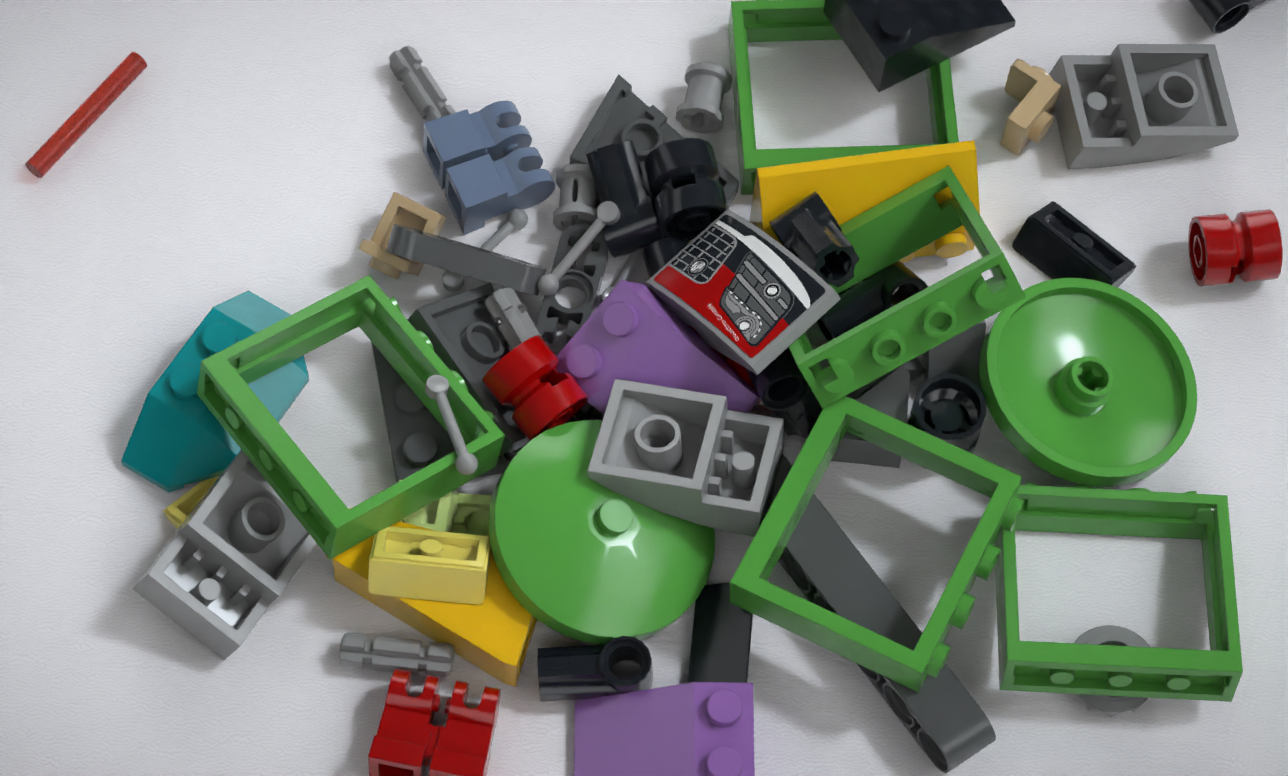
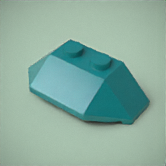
[121,290,309,493]

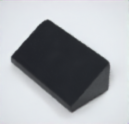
[1012,201,1137,288]
[688,582,753,683]

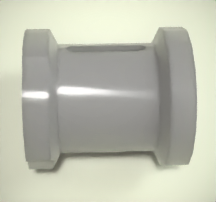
[676,62,733,133]
[553,163,598,232]

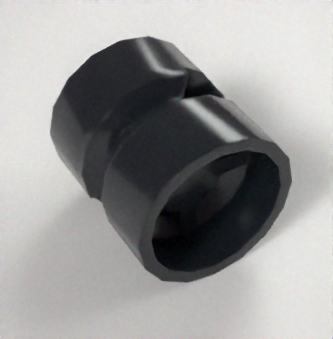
[644,138,729,240]
[907,374,987,469]

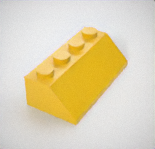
[749,140,980,264]

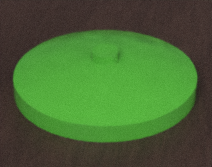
[979,278,1197,487]
[488,420,715,644]

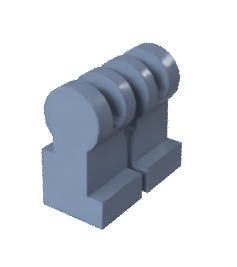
[423,101,555,235]

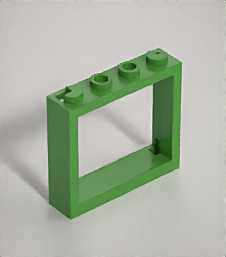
[728,0,959,195]
[789,166,1026,408]
[197,275,505,559]
[730,396,1025,693]
[994,482,1243,702]

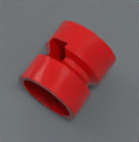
[1188,209,1283,287]
[482,335,589,441]

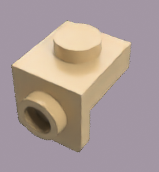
[1000,59,1061,156]
[358,192,447,279]

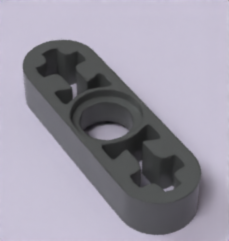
[536,222,608,356]
[386,224,546,296]

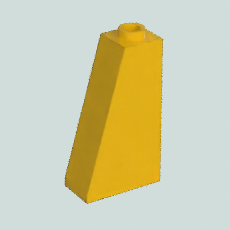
[326,507,537,687]

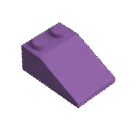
[556,280,760,415]
[574,682,755,776]

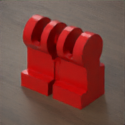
[368,669,501,776]

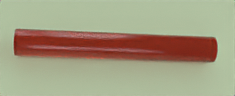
[25,52,147,178]

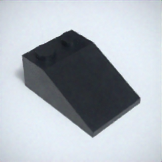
[823,0,1016,92]

